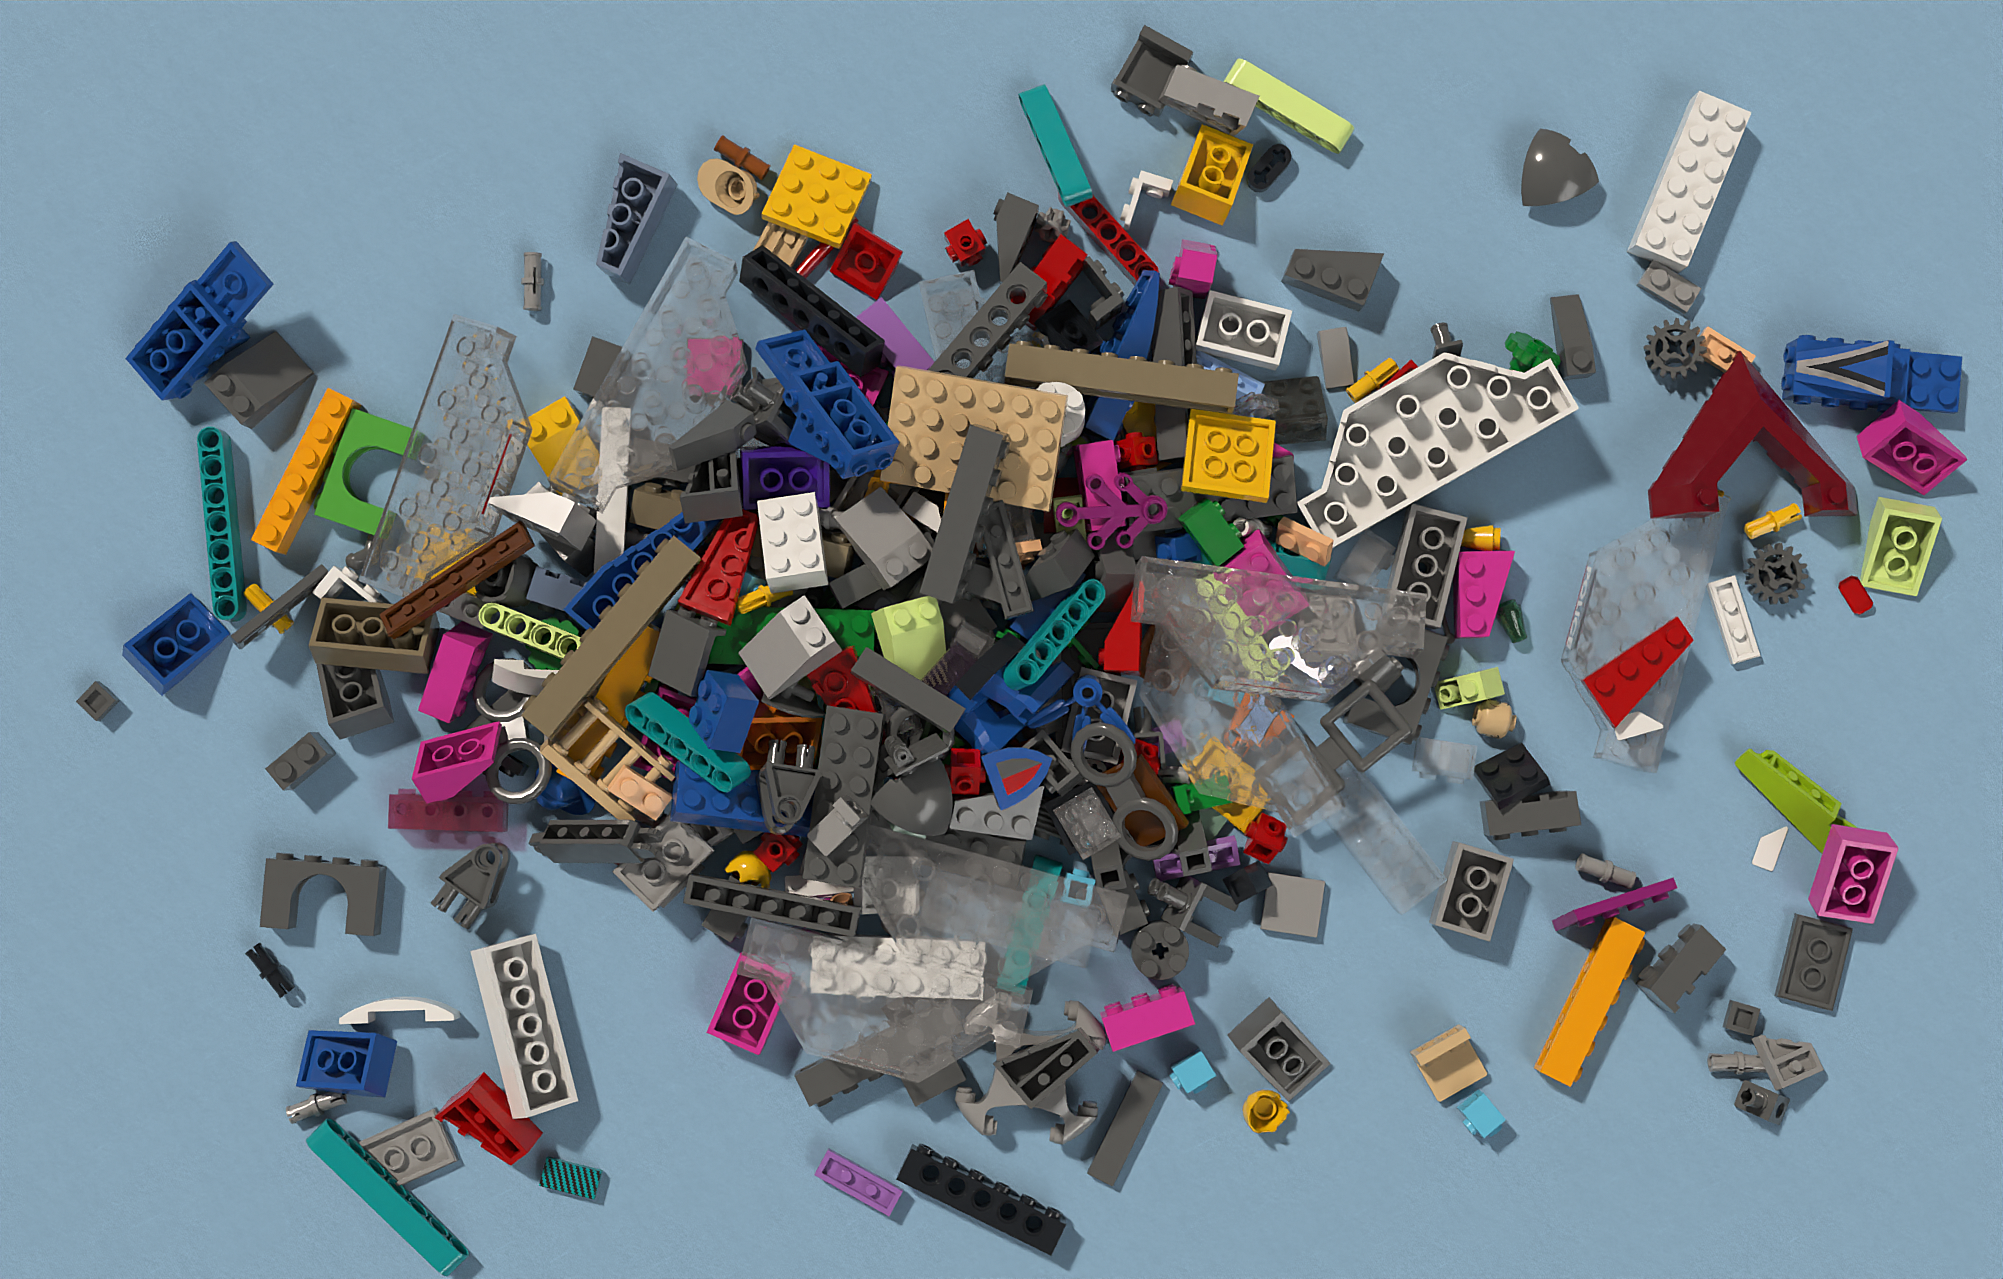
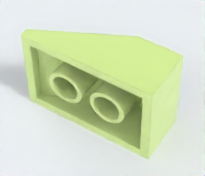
[1860,497,1942,596]
[871,596,949,686]

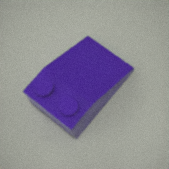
[740,446,830,510]

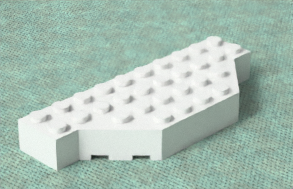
[1297,352,1579,548]

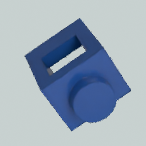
[1155,530,1201,565]

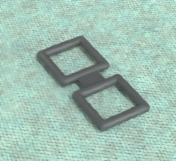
[1254,680,1413,826]

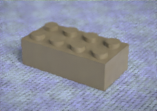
[308,597,440,674]

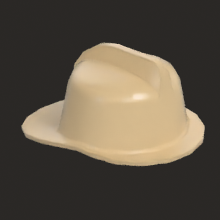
[697,158,760,215]

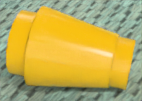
[1461,525,1501,551]

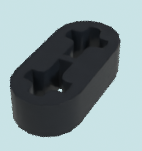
[1247,144,1292,193]

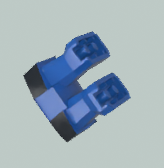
[946,632,1075,765]

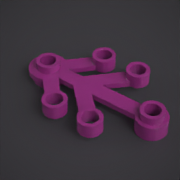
[1056,473,1168,550]

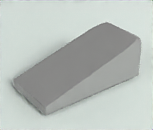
[1317,327,1354,389]

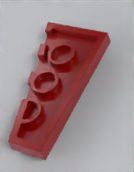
[678,509,759,626]
[807,645,886,743]

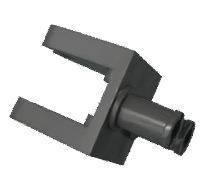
[730,378,797,448]
[756,740,822,835]
[430,842,511,929]
[1147,876,1240,948]

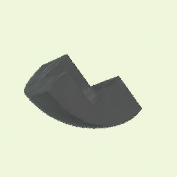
[1521,128,1599,206]
[870,759,953,836]

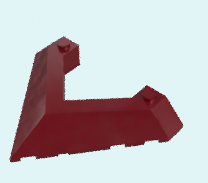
[1648,351,1858,519]

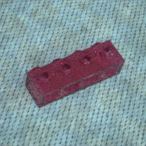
[388,789,509,832]

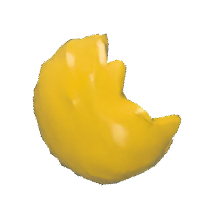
[724,851,771,888]
[1242,1089,1290,1134]

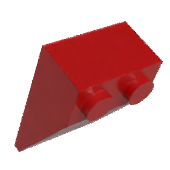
[1099,584,1143,676]

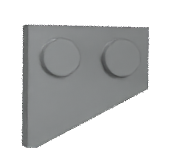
[1752,1035,1824,1091]

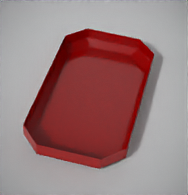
[1838,575,1873,614]

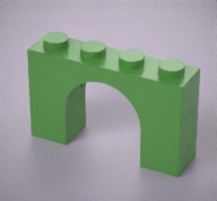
[314,408,423,539]

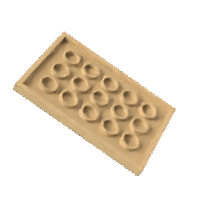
[880,365,1068,511]

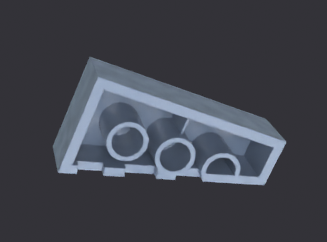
[596,153,678,284]
[526,566,587,620]

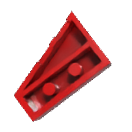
[1011,234,1088,332]
[434,1072,543,1166]

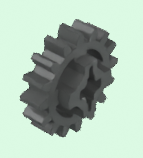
[1644,318,1707,381]
[1743,543,1809,605]

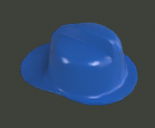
[535,764,596,815]

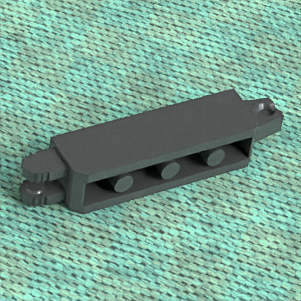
[529,820,664,863]

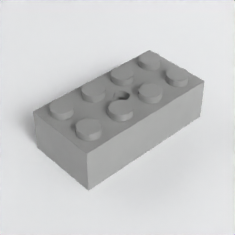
[1380,504,1468,630]

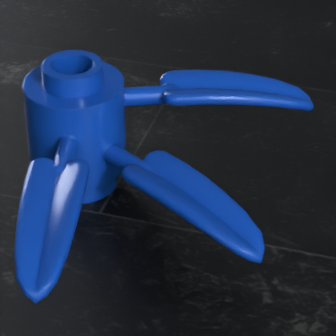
[1027,675,1136,753]

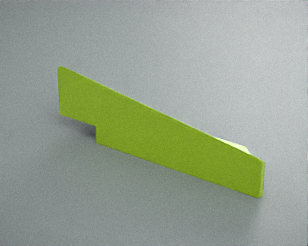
[1735,748,1857,854]

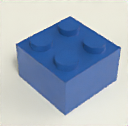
[689,670,759,753]

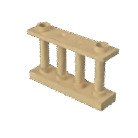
[540,696,675,821]

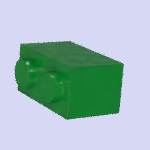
[1177,498,1244,567]

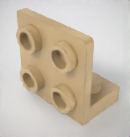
[1410,1024,1487,1102]

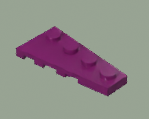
[1552,877,1678,931]

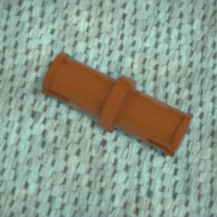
[714,135,771,180]

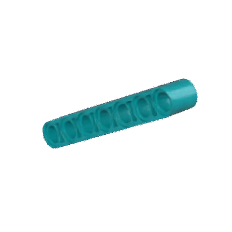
[197,426,247,622]
[306,1118,469,1277]

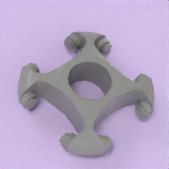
[955,992,1106,1145]

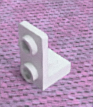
[1120,170,1173,231]
[312,566,384,603]

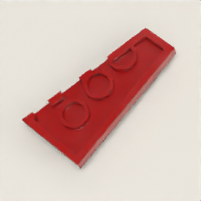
[1580,616,1694,728]

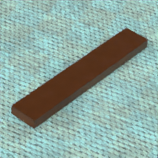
[379,521,535,640]

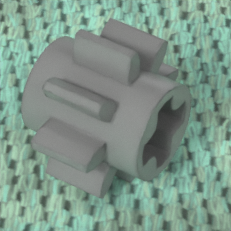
[1034,207,1071,243]

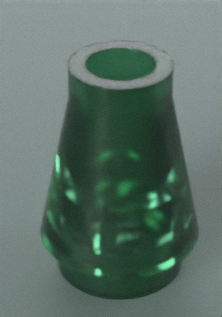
[1495,599,1528,643]

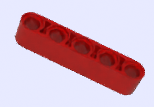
[1058,192,1159,286]

